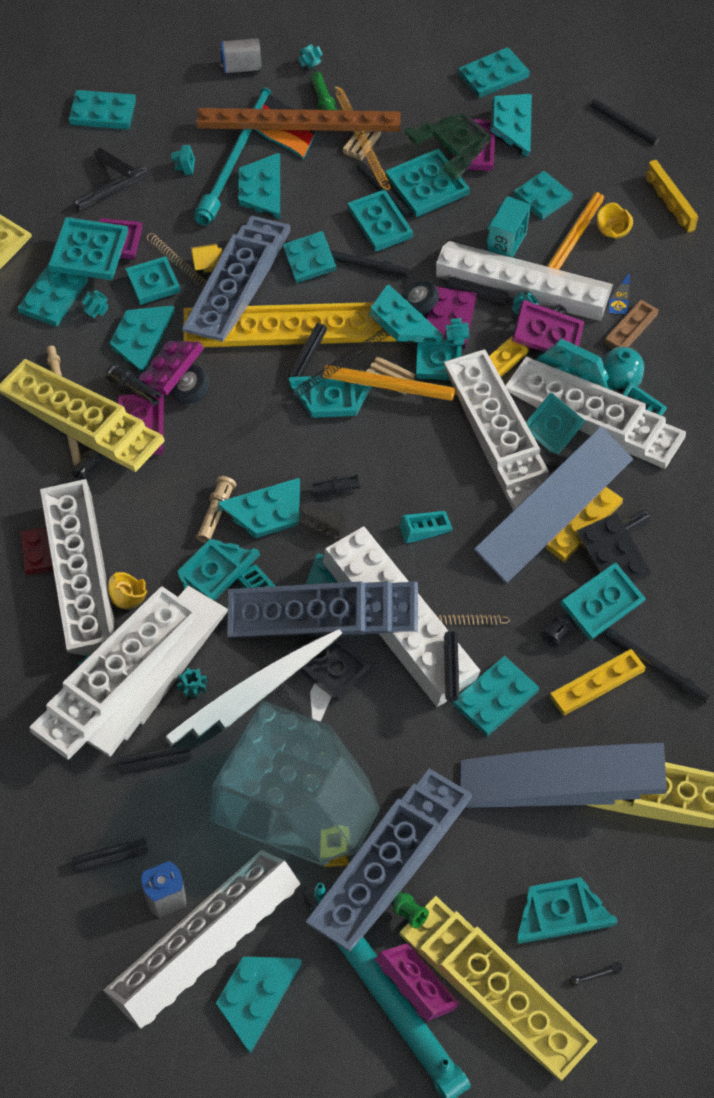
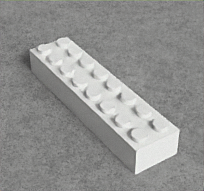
[323,526,480,707]

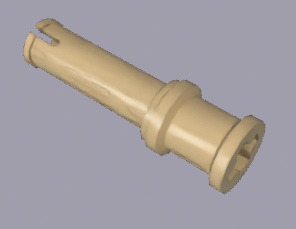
[196,476,237,543]

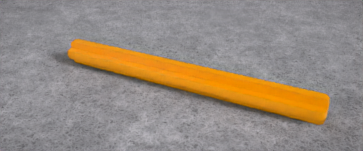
[547,192,604,270]
[323,365,455,401]

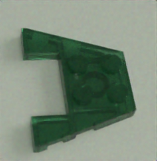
[405,112,490,181]

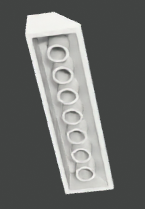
[436,241,613,321]
[40,479,116,656]
[103,850,300,1028]

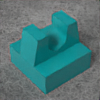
[171,145,195,175]

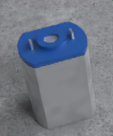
[219,38,262,73]
[141,861,186,918]

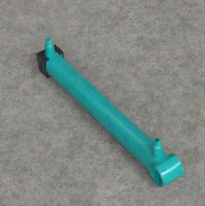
[304,879,471,1098]

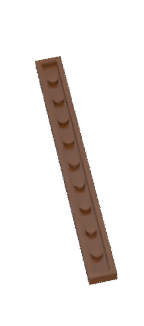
[197,108,401,132]

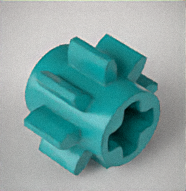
[298,44,323,69]
[81,290,109,318]
[512,292,539,316]
[445,318,469,346]
[177,668,207,699]

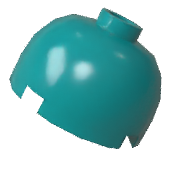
[602,346,645,391]

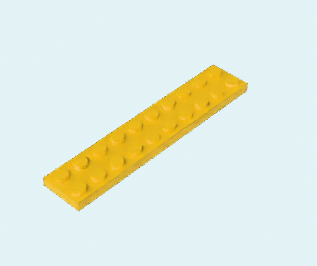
[183,302,396,347]

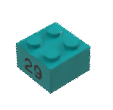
[486,196,531,258]

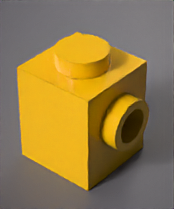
[191,244,223,273]

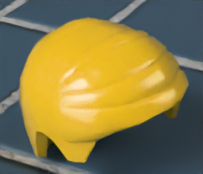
[597,203,633,239]
[108,572,147,610]

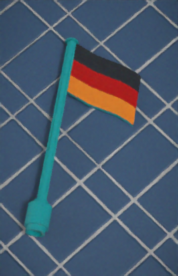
[194,88,317,226]

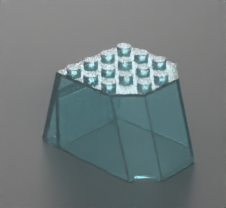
[210,700,380,866]

